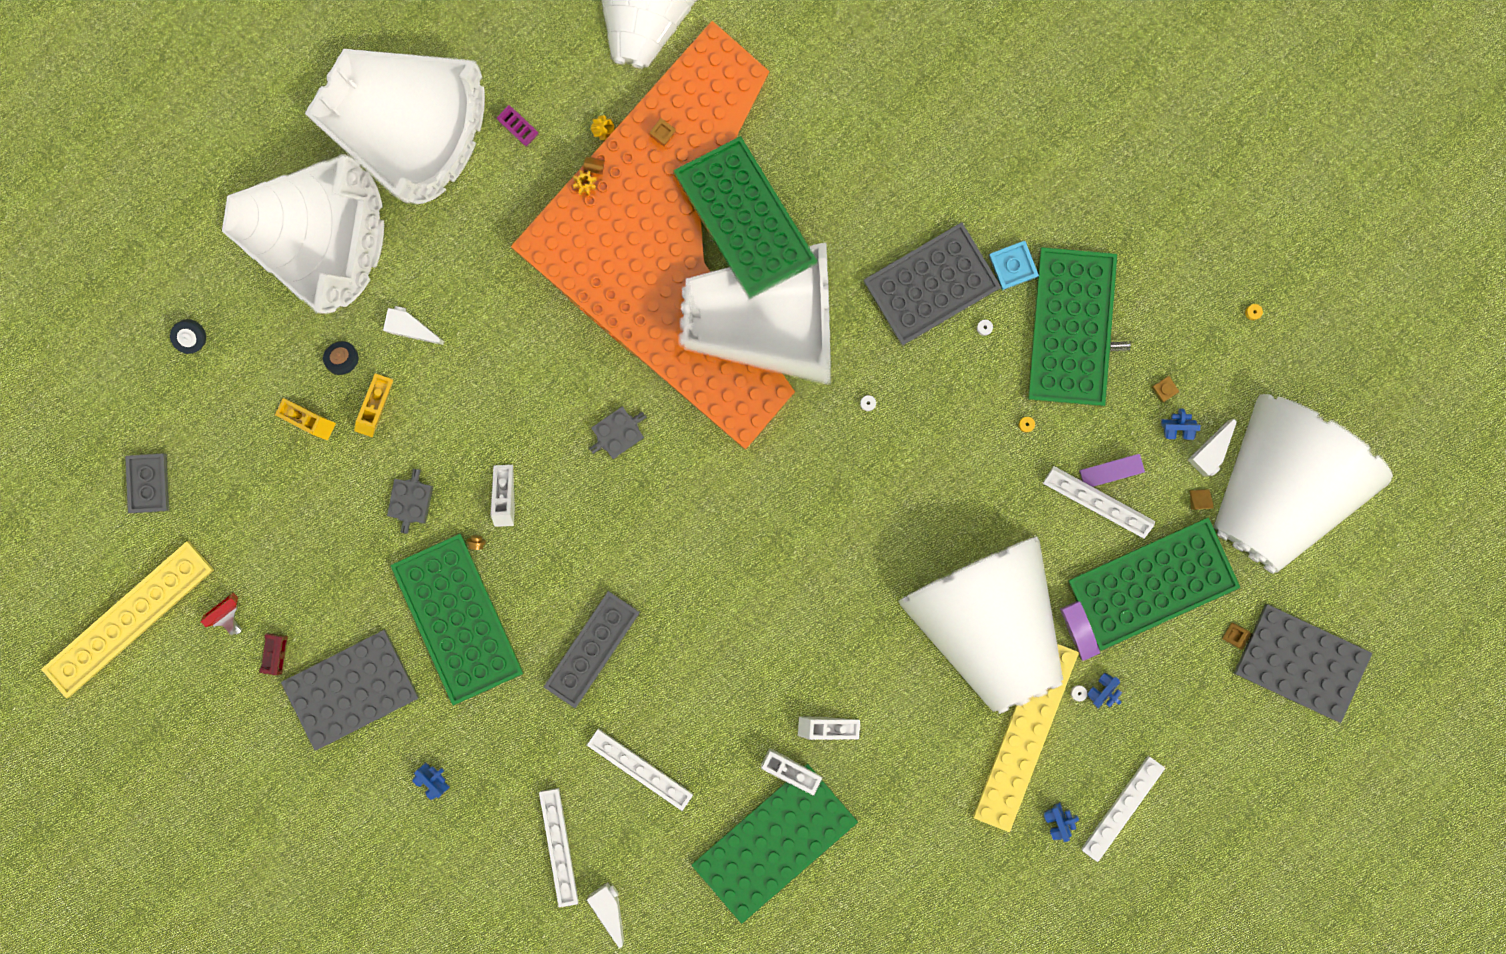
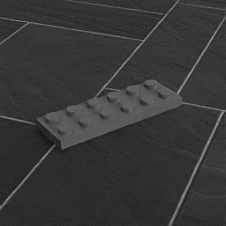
[544,591,640,709]

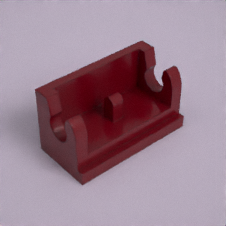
[259,633,288,676]

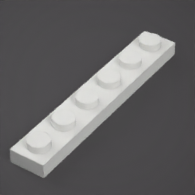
[1043,466,1155,539]
[587,728,693,811]
[1081,756,1165,862]
[539,788,579,907]

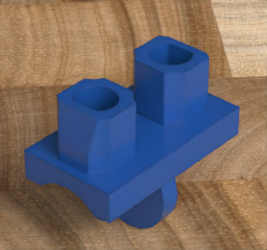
[1161,408,1201,440]
[1087,673,1122,709]
[412,763,450,800]
[1044,803,1079,842]

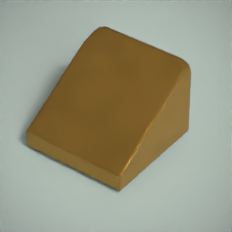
[583,157,605,174]
[1190,489,1214,510]
[1222,623,1251,650]

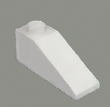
[383,306,444,345]
[1188,419,1237,476]
[491,465,515,527]
[798,717,860,739]
[761,748,822,795]
[587,882,624,949]

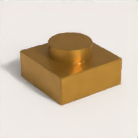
[649,118,676,146]
[1152,376,1180,403]

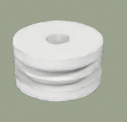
[977,320,993,336]
[860,395,876,411]
[1070,685,1087,701]

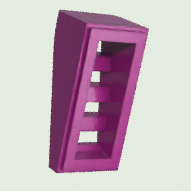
[497,105,539,147]

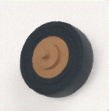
[323,341,359,375]

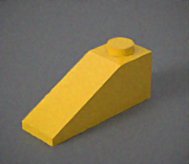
[354,373,393,437]
[275,398,336,440]

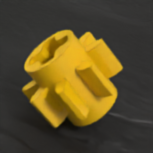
[591,115,615,140]
[573,170,596,195]

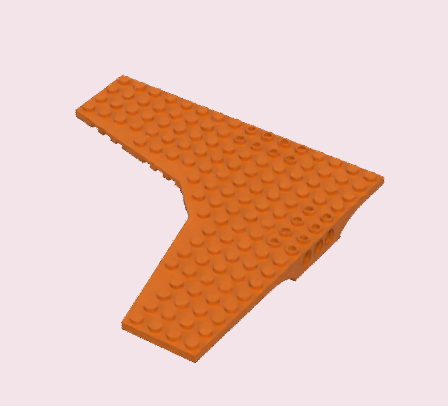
[511,21,795,450]

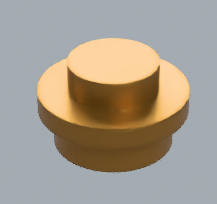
[466,535,486,550]

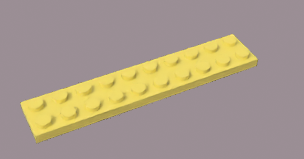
[41,541,214,698]
[973,644,1079,832]

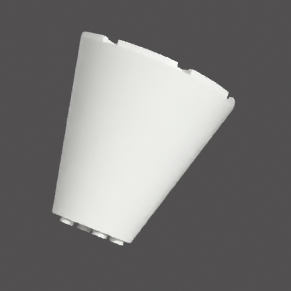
[305,49,485,204]
[680,243,831,384]
[1213,394,1393,574]
[898,537,1063,714]

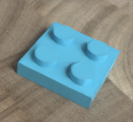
[988,241,1039,290]

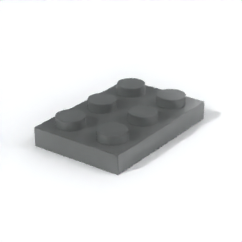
[125,453,169,513]

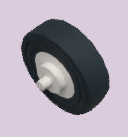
[170,319,207,354]

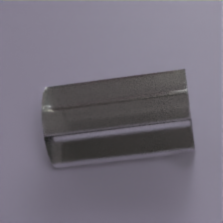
[1110,338,1131,352]

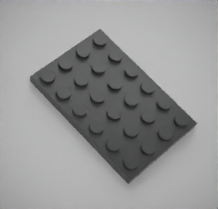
[863,222,1001,346]
[1234,604,1373,723]
[281,629,420,751]

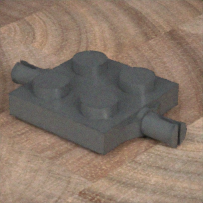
[589,406,647,459]
[387,469,433,534]

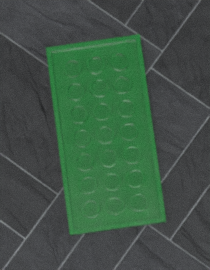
[673,136,818,300]
[1028,247,1118,406]
[1067,517,1241,651]
[390,534,524,706]
[691,763,858,924]

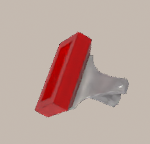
[200,592,242,635]

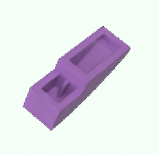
[1079,454,1145,487]
[1060,601,1100,661]

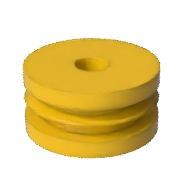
[1245,304,1263,320]
[1019,417,1035,432]

